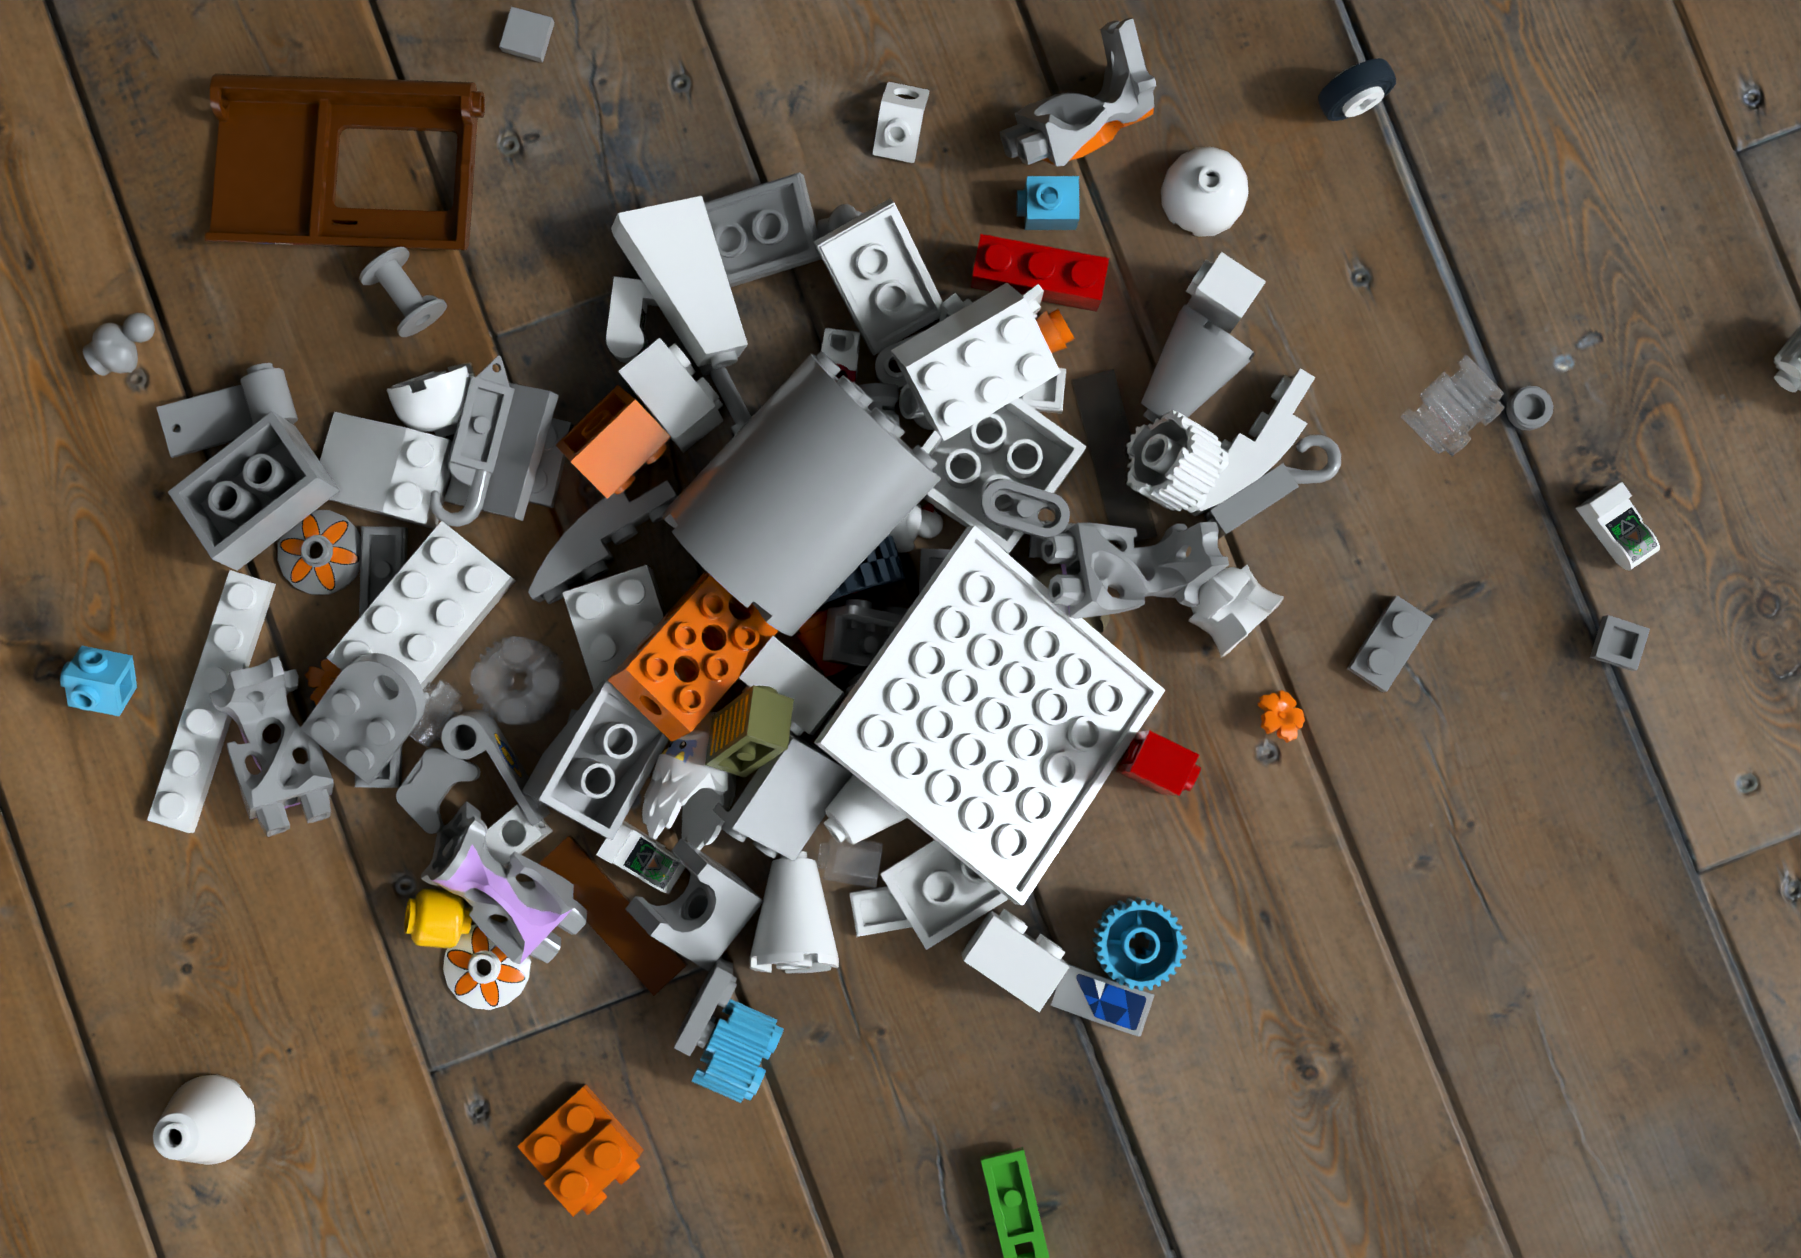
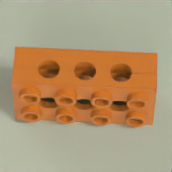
[607,571,778,742]

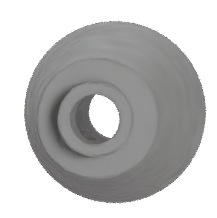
[1141,304,1255,423]

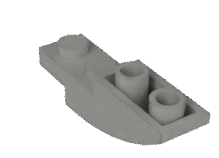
[528,480,678,604]

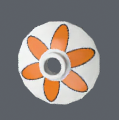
[443,924,531,1010]

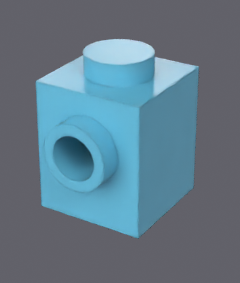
[1016,176,1079,230]

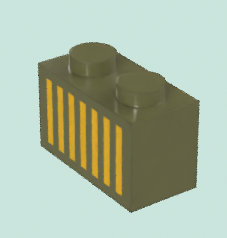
[705,685,794,777]

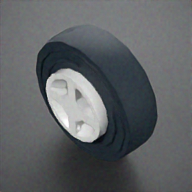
[1318,58,1396,121]

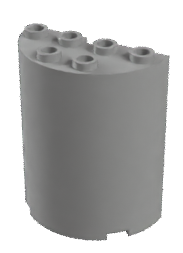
[663,351,941,636]

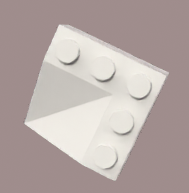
[922,398,1087,554]

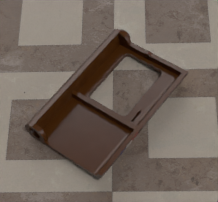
[205,73,485,251]

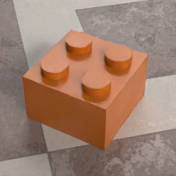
[556,385,671,499]

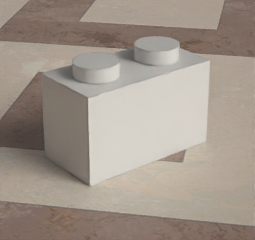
[1186,252,1266,334]

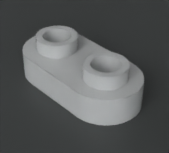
[981,479,1070,539]

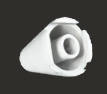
[824,774,907,845]
[750,851,839,973]
[153,1074,255,1165]

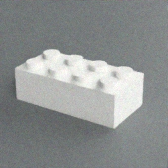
[326,521,516,691]

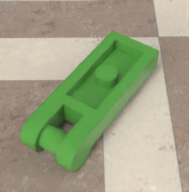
[980,1147,1049,1258]

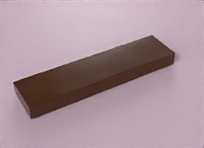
[538,835,688,996]

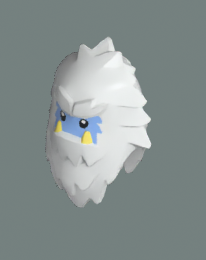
[642,711,737,850]

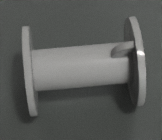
[359,247,447,337]

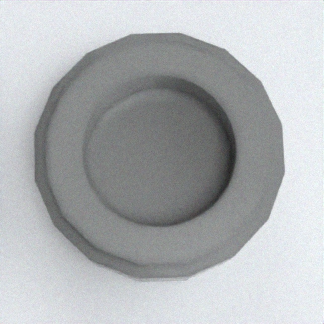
[1506,386,1553,431]

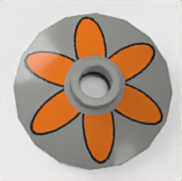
[277,510,361,595]

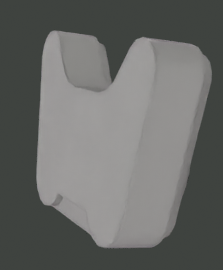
[396,748,481,834]

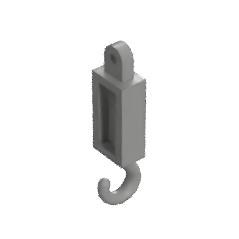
[1190,435,1341,547]

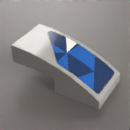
[1051,964,1155,1037]

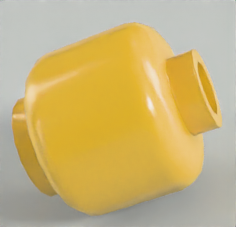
[404,889,472,948]

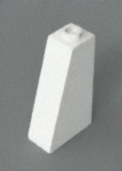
[611,196,748,369]

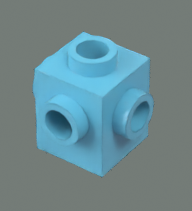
[60,646,137,716]

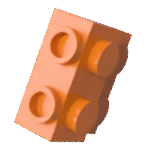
[517,1084,644,1217]

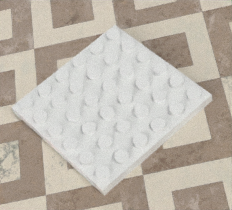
[814,525,1165,905]

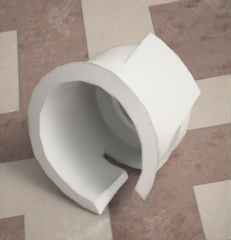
[1189,565,1284,658]

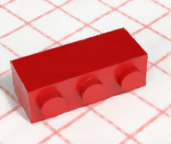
[971,234,1110,312]
[1116,730,1201,796]

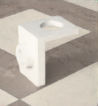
[873,82,929,163]

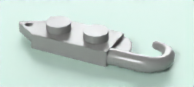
[430,356,515,527]

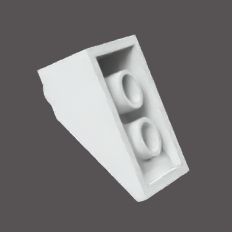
[320,412,452,529]

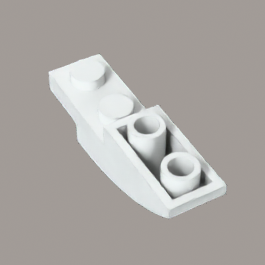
[1189,368,1315,516]

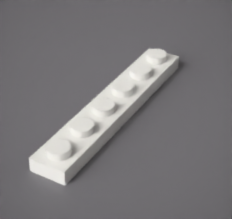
[147,570,276,833]

